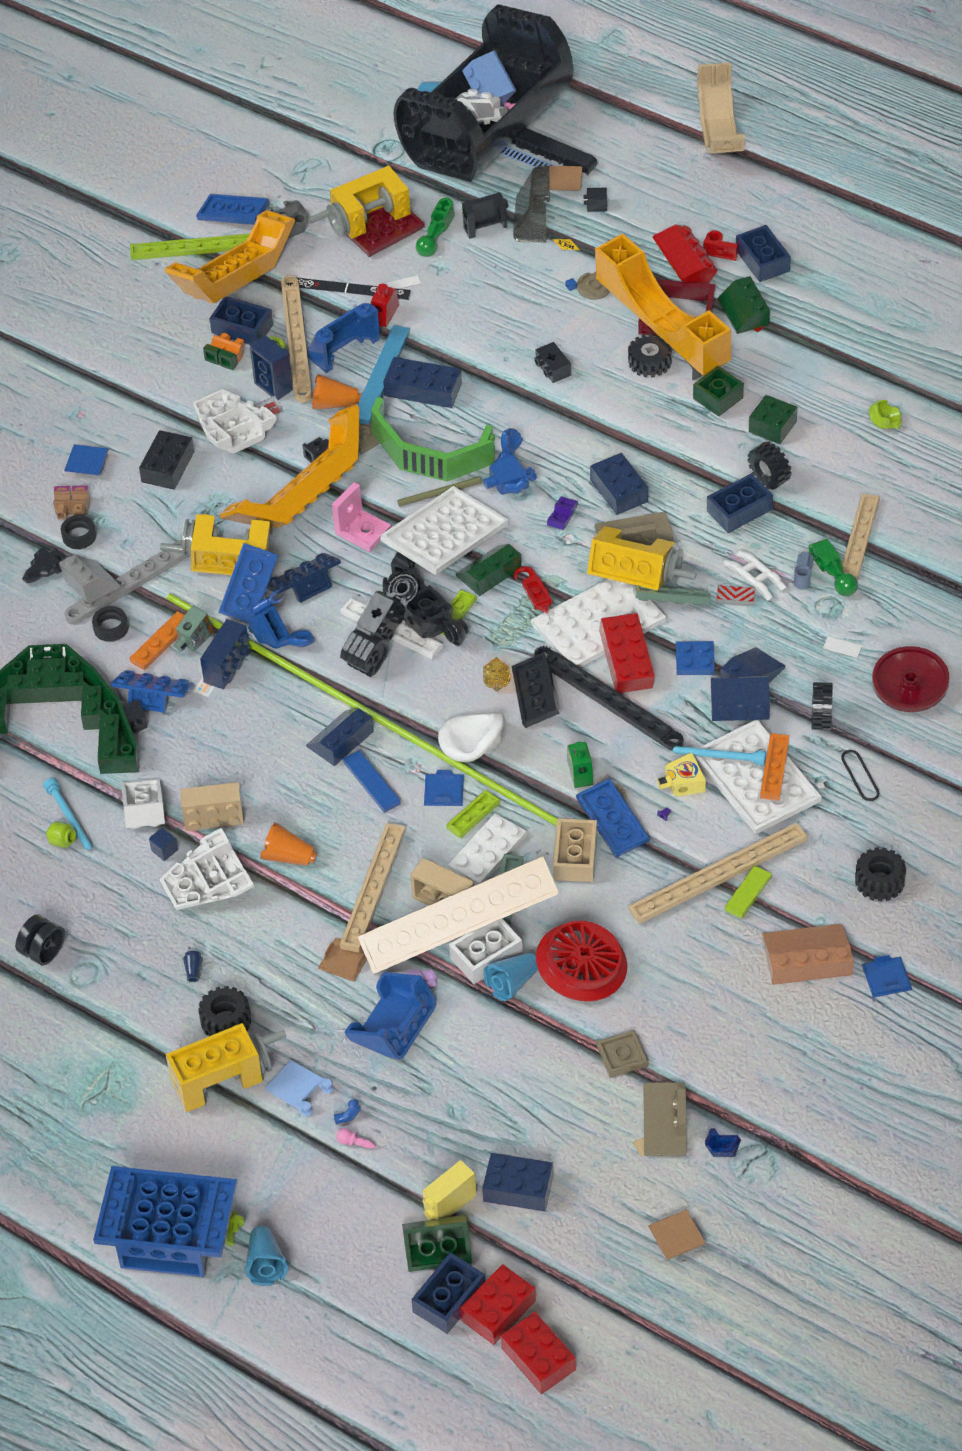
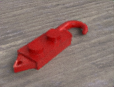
[513,566,552,614]

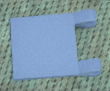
[265,1060,334,1117]

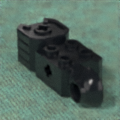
[382,568,469,646]
[340,574,418,677]

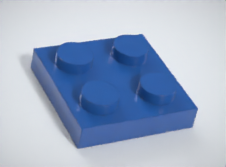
[676,641,715,675]

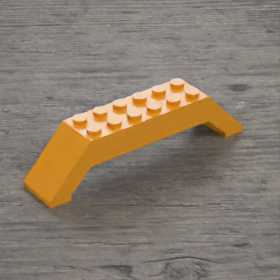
[165,210,295,303]
[219,404,359,528]

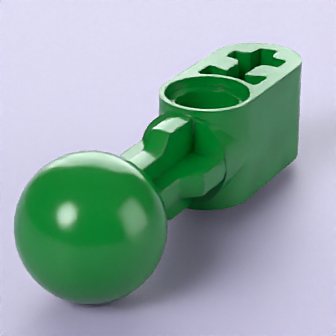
[415,198,455,257]
[808,539,858,597]

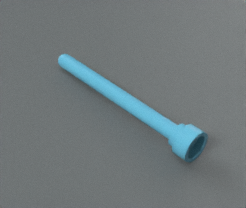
[673,746,766,766]
[43,778,92,850]

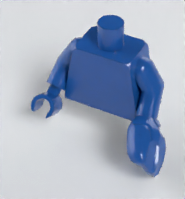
[483,428,537,495]
[247,590,315,649]

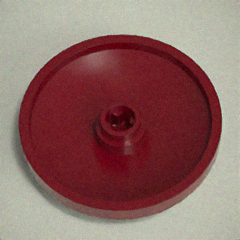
[872,646,949,712]

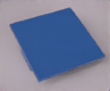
[64,444,108,475]
[424,770,464,806]
[862,955,912,998]

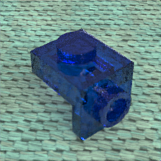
[705,1128,741,1157]

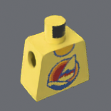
[657,753,706,797]

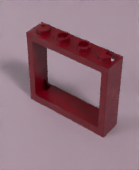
[638,279,716,336]

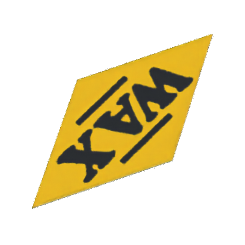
[552,239,580,250]

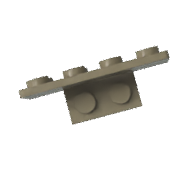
[594,512,674,545]
[643,1083,686,1156]

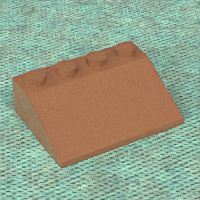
[762,924,854,985]

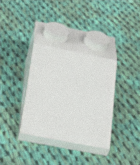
[121,778,165,829]

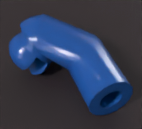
[333,1099,361,1125]

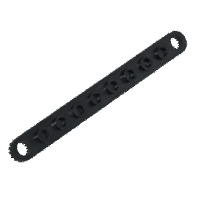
[534,646,683,751]

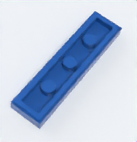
[343,750,400,813]

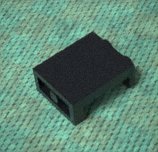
[462,192,509,239]

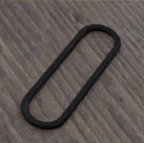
[841,750,880,801]

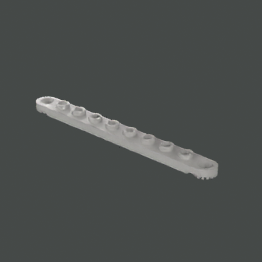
[64,538,189,625]

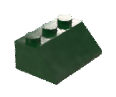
[718,276,770,334]
[456,544,522,597]
[402,1215,472,1272]

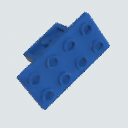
[111,670,194,713]

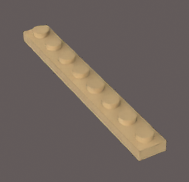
[340,823,406,953]

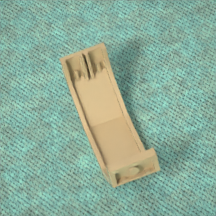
[697,62,745,154]

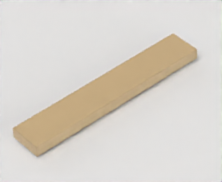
[842,493,880,580]

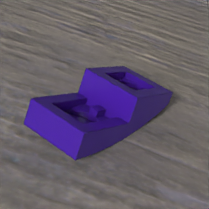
[547,496,578,530]

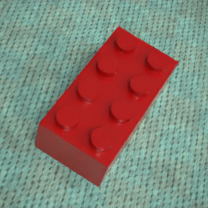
[599,613,655,693]

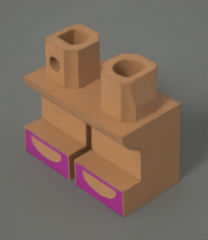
[53,485,90,519]

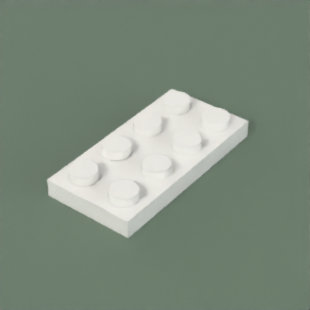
[448,813,527,885]

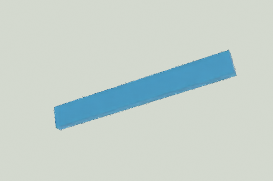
[358,325,410,425]

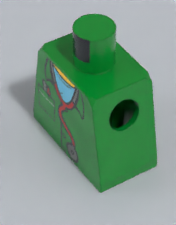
[567,742,593,788]

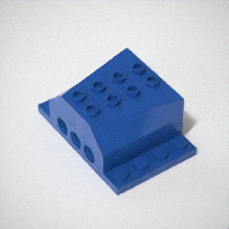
[93,1166,238,1277]

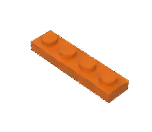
[129,611,185,671]
[760,733,790,801]

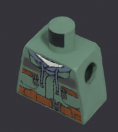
[174,605,214,652]

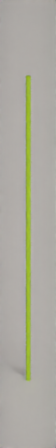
[167,593,557,827]

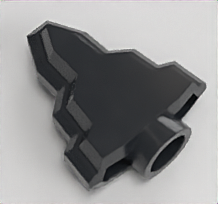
[22,548,62,584]

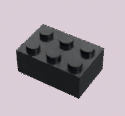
[139,430,194,490]

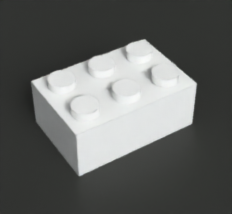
[449,918,523,984]

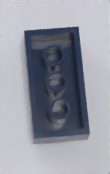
[383,357,462,408]

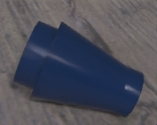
[183,951,203,982]

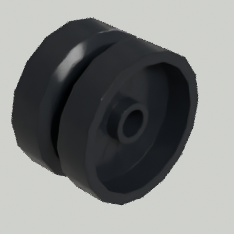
[15,914,65,966]

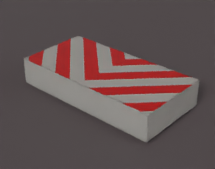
[716,585,755,606]

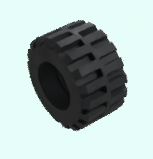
[855,847,906,902]
[198,986,251,1036]

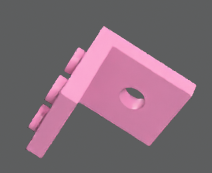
[332,482,392,552]

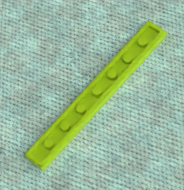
[130,234,249,260]

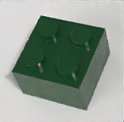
[693,366,744,416]
[749,395,798,444]

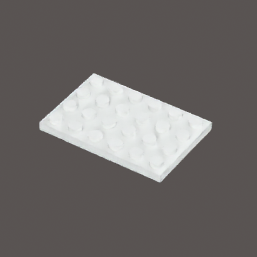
[380,486,508,575]
[531,579,666,667]
[694,720,822,834]

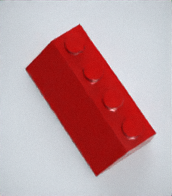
[652,224,718,284]

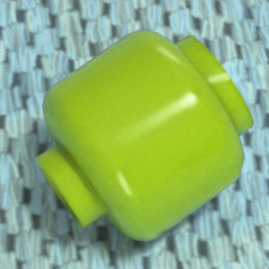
[46,821,76,848]

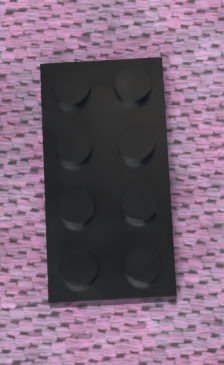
[511,652,560,728]

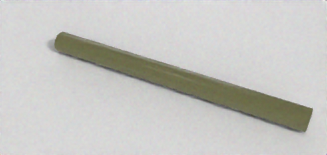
[397,477,482,507]

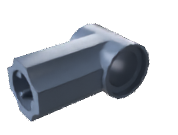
[794,552,814,589]

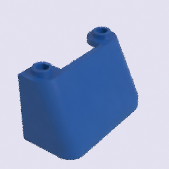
[307,303,380,373]
[344,972,436,1060]

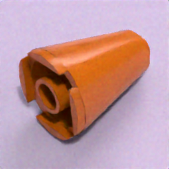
[312,374,361,410]
[260,822,317,866]

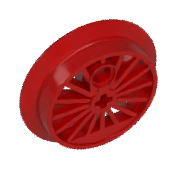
[536,921,627,1002]

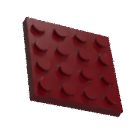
[346,207,424,257]

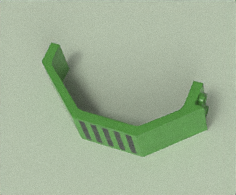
[371,397,495,482]

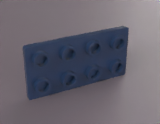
[267,553,341,603]

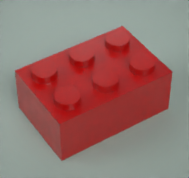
[460,1264,536,1345]
[500,1312,576,1395]

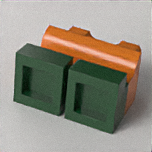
[203,333,245,370]

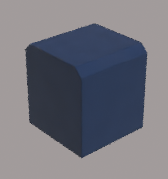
[149,828,178,861]

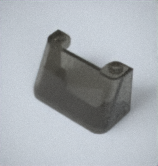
[513,165,550,243]

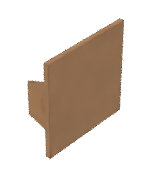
[546,166,582,191]
[318,938,367,982]
[648,1209,706,1260]

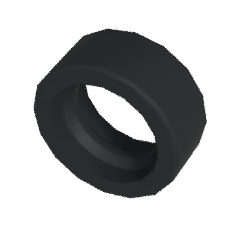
[60,515,96,549]
[92,606,129,642]

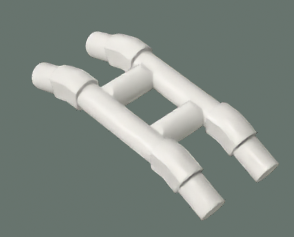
[723,550,787,601]

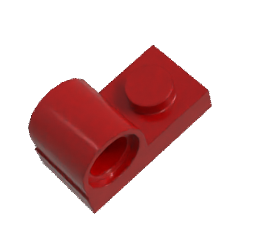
[703,230,738,261]

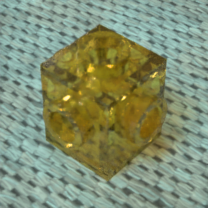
[483,657,510,692]

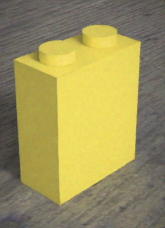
[422,1160,477,1220]

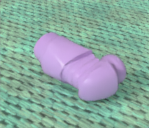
[404,969,438,988]

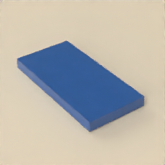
[196,194,270,225]
[218,543,279,623]
[576,778,650,858]

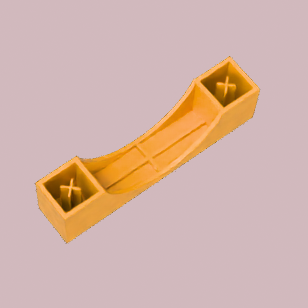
[595,233,731,376]

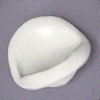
[438,713,505,762]

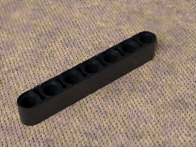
[511,128,598,176]

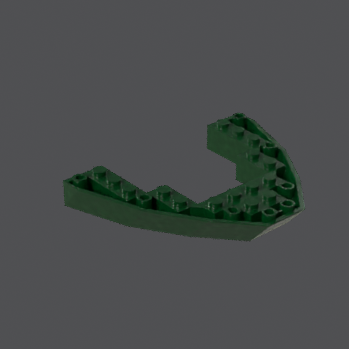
[0,644,139,774]

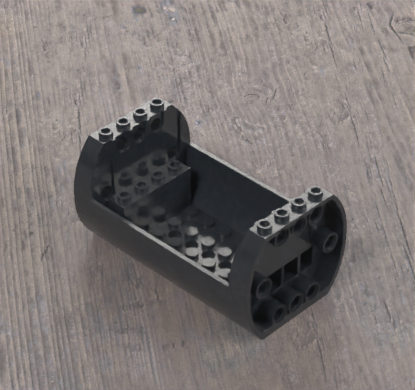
[393,4,573,182]

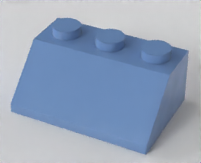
[462,51,516,106]

